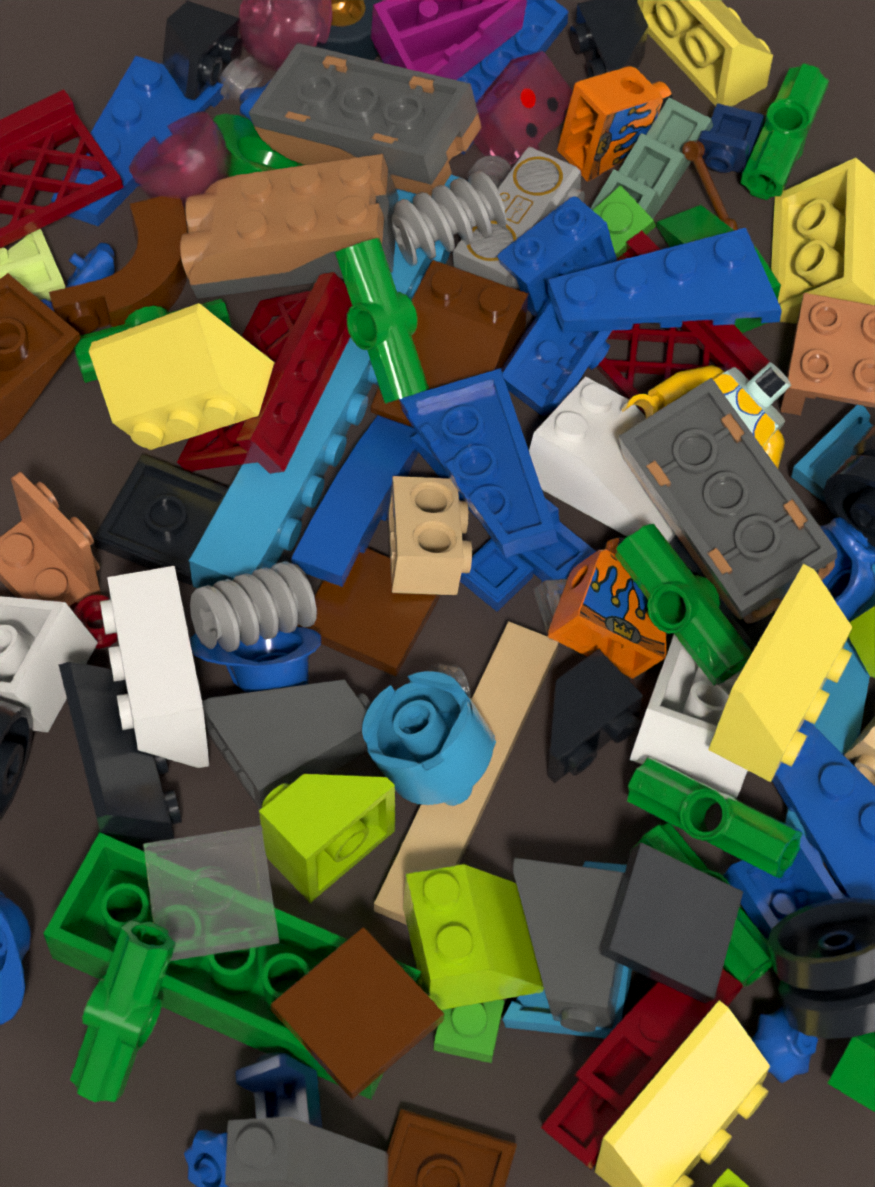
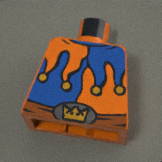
[557,66,673,182]
[547,538,666,679]

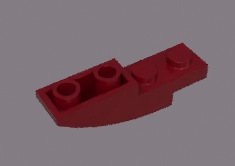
[540,969,744,1170]

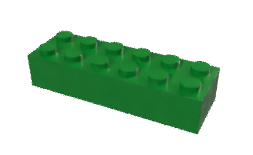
[43,832,421,1100]

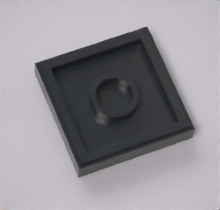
[93,454,229,585]
[600,843,743,1003]

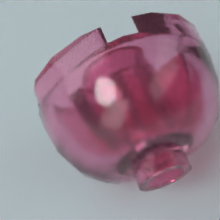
[239,0,333,72]
[129,111,231,208]

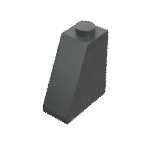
[202,680,371,810]
[513,858,625,1032]
[225,1117,388,1187]

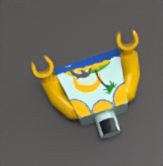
[622,362,791,468]

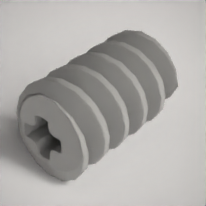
[391,171,507,267]
[190,562,317,652]

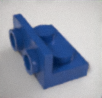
[498,196,617,317]

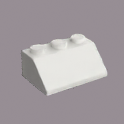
[100,566,209,768]

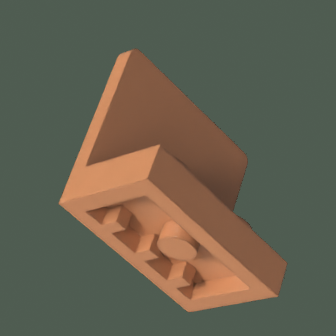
[780,293,875,416]
[0,472,101,611]

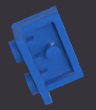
[501,298,611,417]
[723,828,848,941]

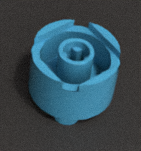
[362,671,496,806]

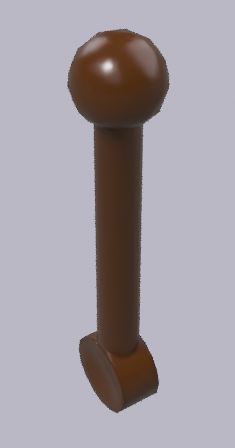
[683,140,738,230]

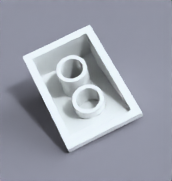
[529,376,676,543]
[0,596,98,733]
[630,634,748,798]

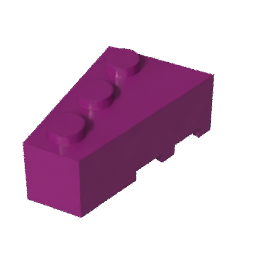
[371,0,527,80]

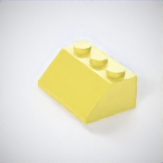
[637,0,773,107]
[771,158,875,323]
[89,303,274,450]
[708,564,852,782]
[595,1001,770,1187]

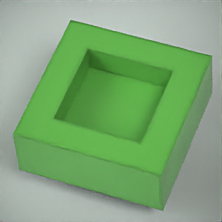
[593,185,656,258]
[434,999,505,1063]

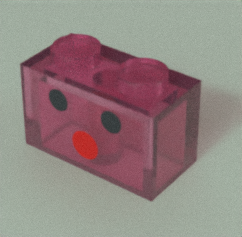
[473,51,573,168]

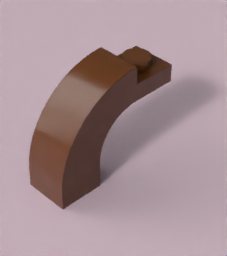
[49,192,188,335]

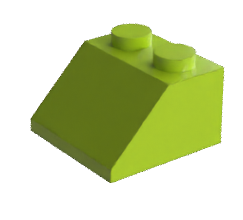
[259,774,395,903]
[403,864,544,1010]

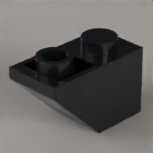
[570,0,648,78]
[162,1,242,100]
[547,649,643,784]

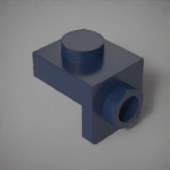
[698,103,764,174]
[235,1052,322,1128]

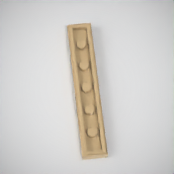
[374,621,559,925]

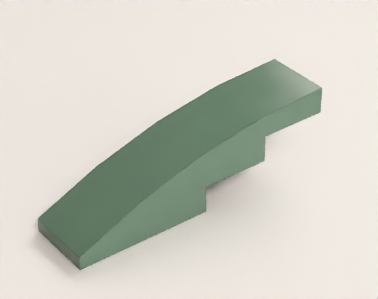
[590,98,713,219]

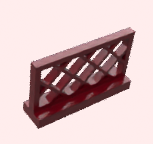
[0,89,123,248]
[596,230,771,417]
[177,272,352,474]

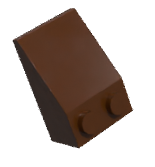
[371,260,528,428]
[0,273,81,443]

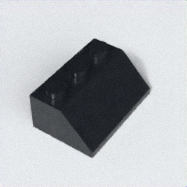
[58,662,182,853]

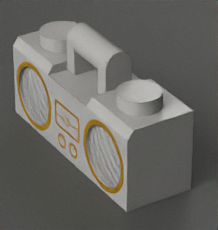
[453,146,585,290]

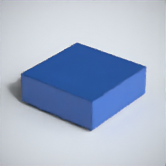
[460,539,534,612]

